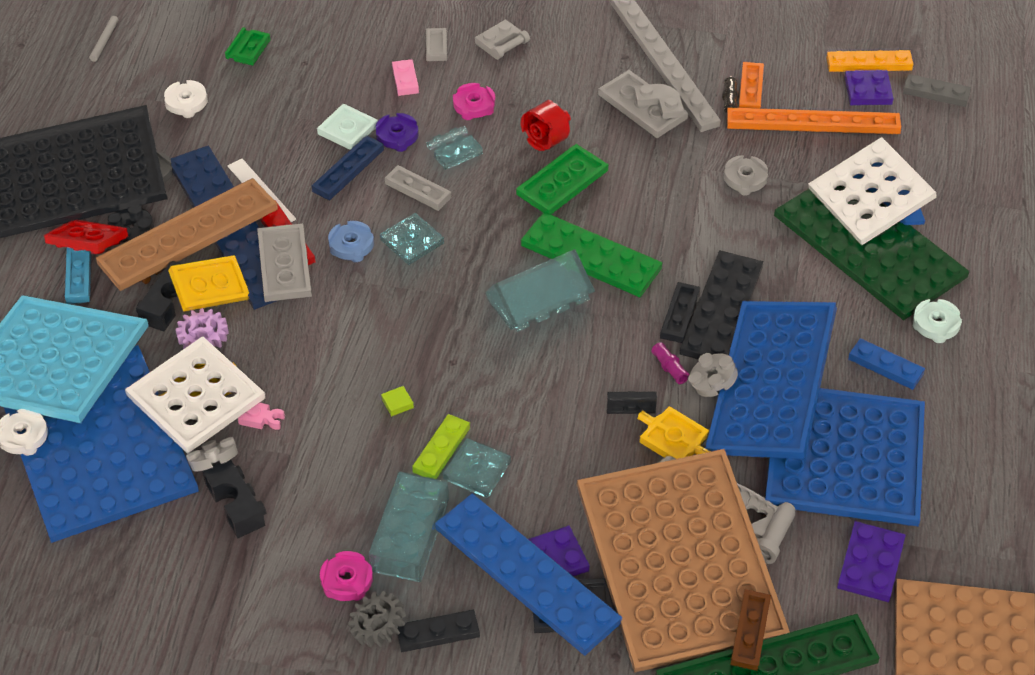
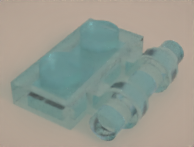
[426,126,483,170]

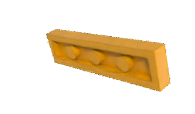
[827,50,913,72]

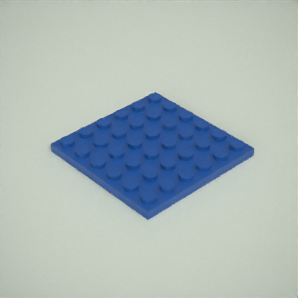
[765,388,925,527]

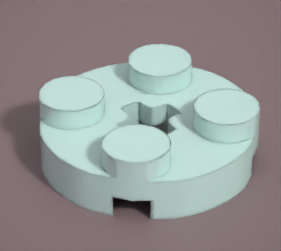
[913,299,962,343]

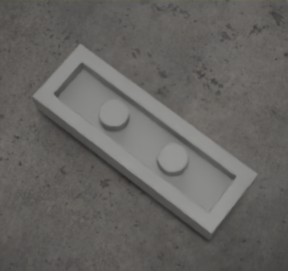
[385,165,452,211]

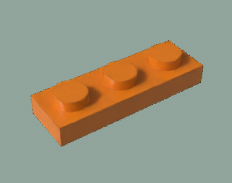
[739,62,764,109]

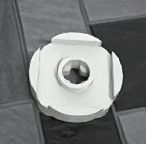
[164,80,208,118]
[0,409,48,456]

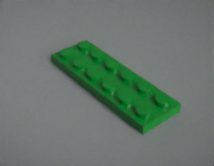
[521,212,663,298]

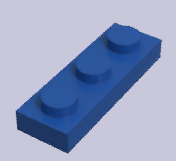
[848,338,925,390]

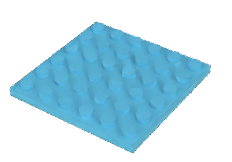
[0,295,148,423]

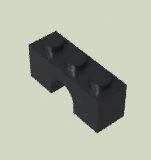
[136,261,182,332]
[202,459,267,539]

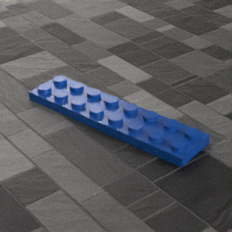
[435,493,622,656]

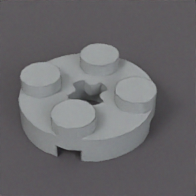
[723,155,768,195]
[688,353,738,397]
[186,437,238,471]

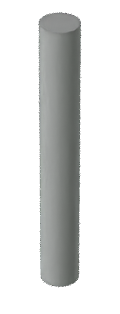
[89,16,119,62]

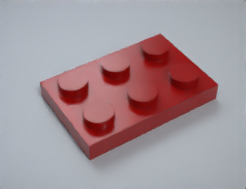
[44,220,128,254]

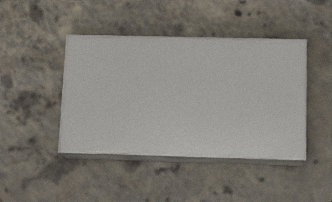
[426,28,447,61]

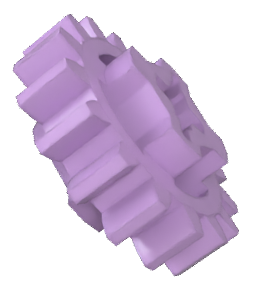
[176,308,229,349]

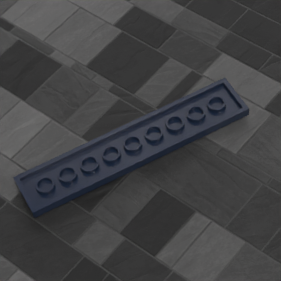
[170,145,276,310]

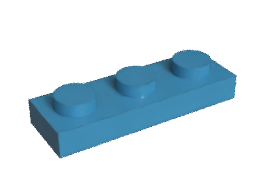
[65,247,91,304]

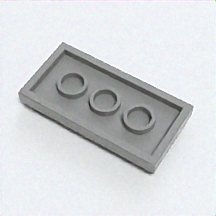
[598,70,688,138]
[257,223,312,302]

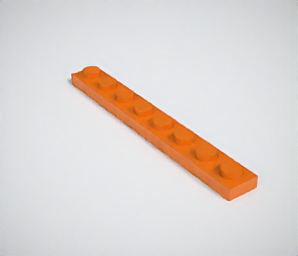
[727,108,901,134]

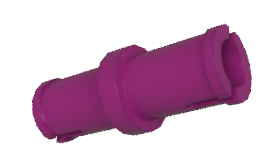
[651,342,690,385]

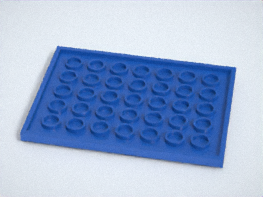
[4,345,199,543]

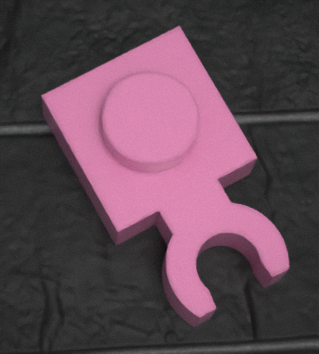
[238,403,285,430]

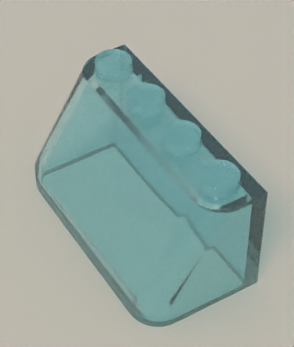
[485,249,595,332]

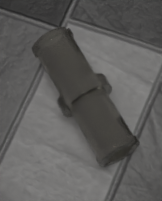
[722,77,739,113]

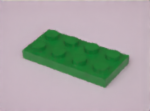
[516,144,609,214]

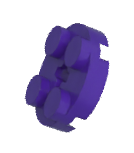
[376,113,419,152]

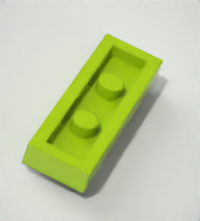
[412,414,470,482]

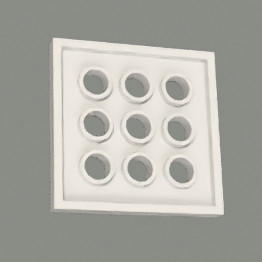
[808,137,936,245]
[125,336,265,454]

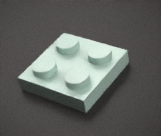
[317,104,378,150]

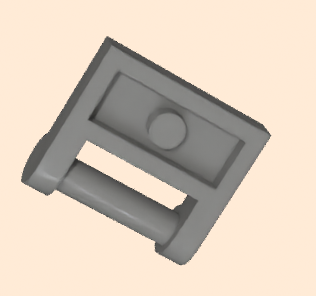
[475,19,530,60]

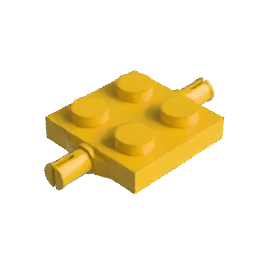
[637,406,711,459]

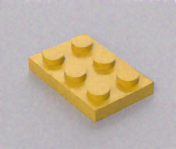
[168,255,249,312]

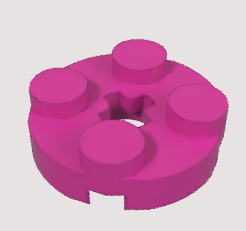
[453,83,495,120]
[320,551,373,601]

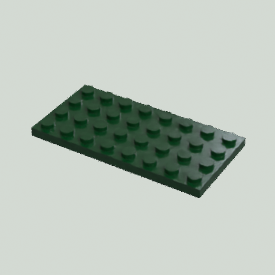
[774,186,970,321]

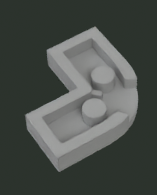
[633,84,684,119]

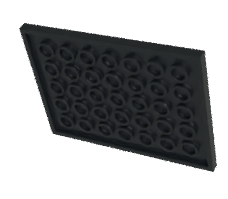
[0,105,168,238]

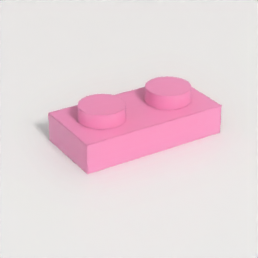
[392,60,419,96]

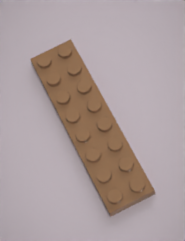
[96,178,278,291]

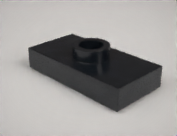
[607,391,657,414]

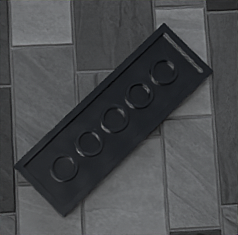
[680,250,764,360]

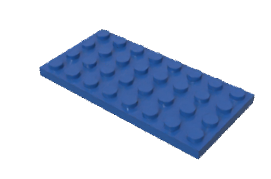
[705,301,837,459]

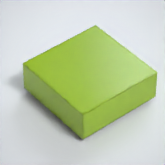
[381,386,414,417]

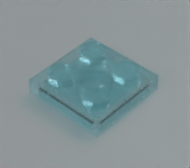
[380,213,444,265]
[443,438,511,498]

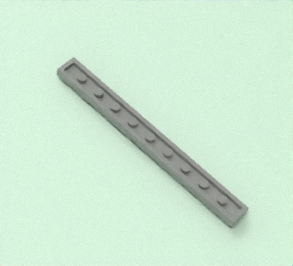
[611,0,721,132]

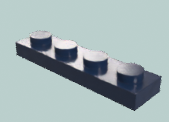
[312,135,384,201]

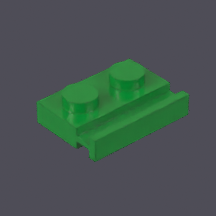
[225,27,271,66]

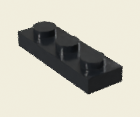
[660,282,700,343]
[397,609,480,652]

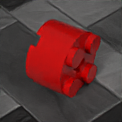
[521,100,571,151]

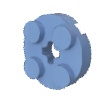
[328,221,374,262]

